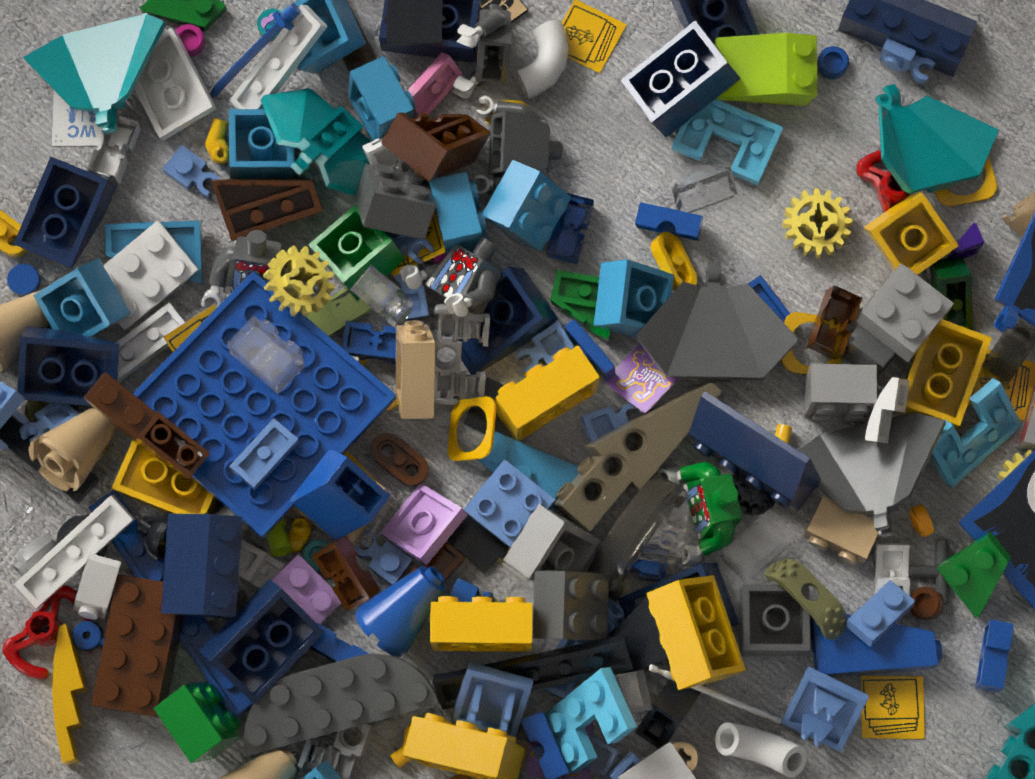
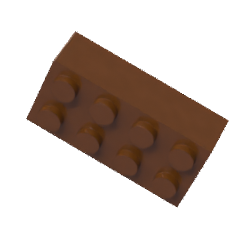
[91,574,185,718]

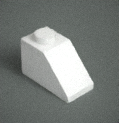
[72,553,121,620]

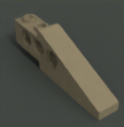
[553,383,722,531]

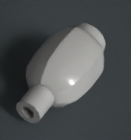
[13,530,59,577]

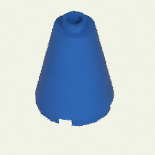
[355,566,445,657]

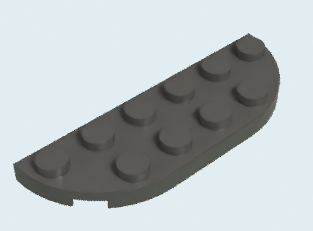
[244,653,440,756]

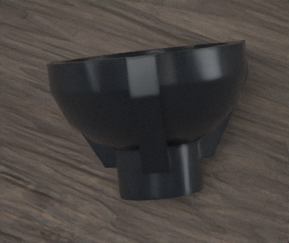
[137,515,168,561]

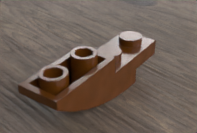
[83,372,210,479]

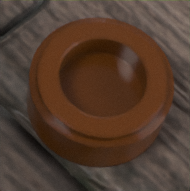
[910,587,944,620]

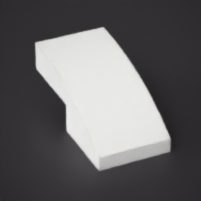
[865,377,909,444]
[239,539,285,589]
[875,542,910,596]

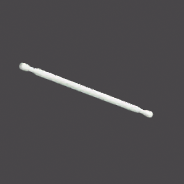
[649,664,782,724]

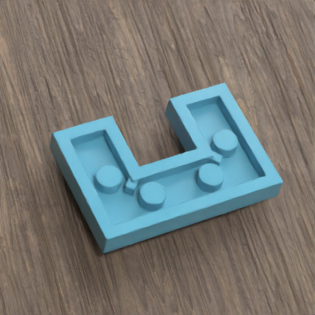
[671,100,783,186]
[930,378,1022,488]
[544,667,637,774]

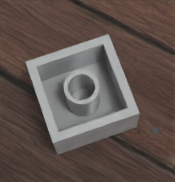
[856,263,954,362]
[804,364,877,422]
[504,504,600,581]

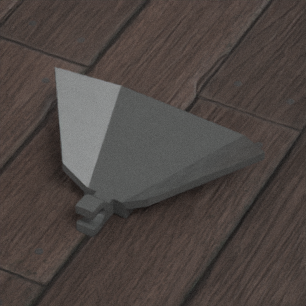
[636,262,799,382]
[799,412,946,538]

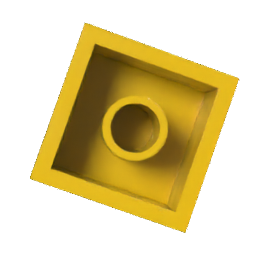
[863,192,959,275]

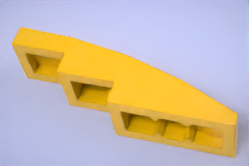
[52,624,88,766]

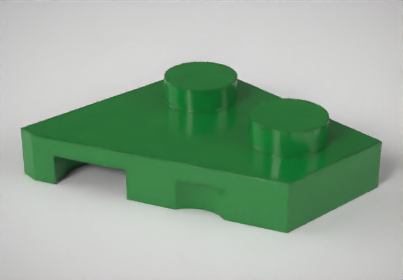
[140,0,227,32]
[551,270,610,342]
[937,532,1011,618]

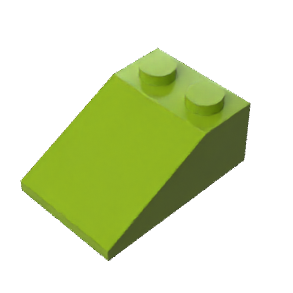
[715,33,817,107]

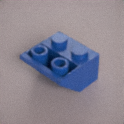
[289,449,391,540]

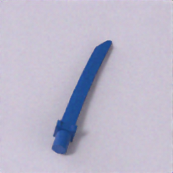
[210,3,301,98]

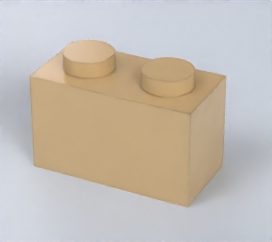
[804,496,879,565]

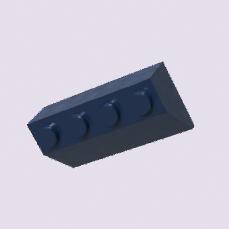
[838,0,977,77]
[689,392,821,511]

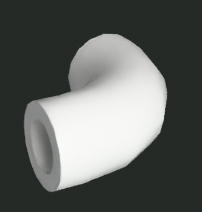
[516,19,569,100]
[715,722,807,778]

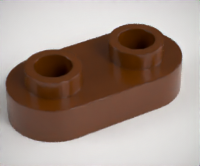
[371,433,429,487]

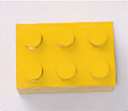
[893,320,992,431]
[496,346,600,442]
[646,575,746,690]
[430,596,533,652]
[403,713,525,779]

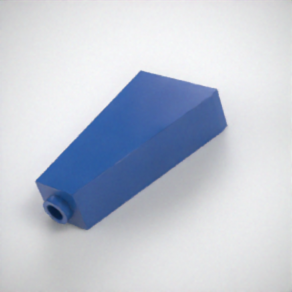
[810,614,942,677]

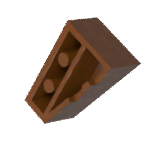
[381,113,490,181]
[211,179,323,241]

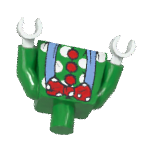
[657,462,742,565]

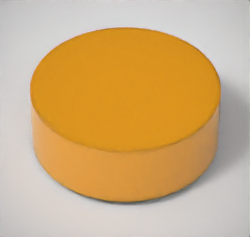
[908,503,934,538]

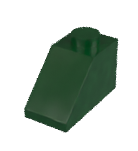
[931,256,973,330]

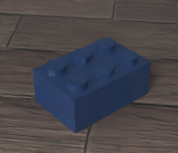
[379,0,482,62]
[621,21,741,138]

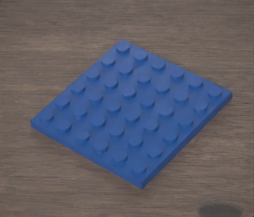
[133,271,397,540]

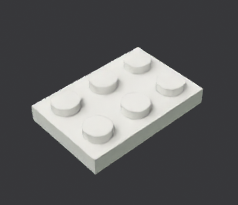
[134,27,216,141]
[103,220,200,331]

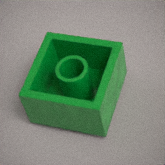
[309,203,405,301]
[154,681,244,763]

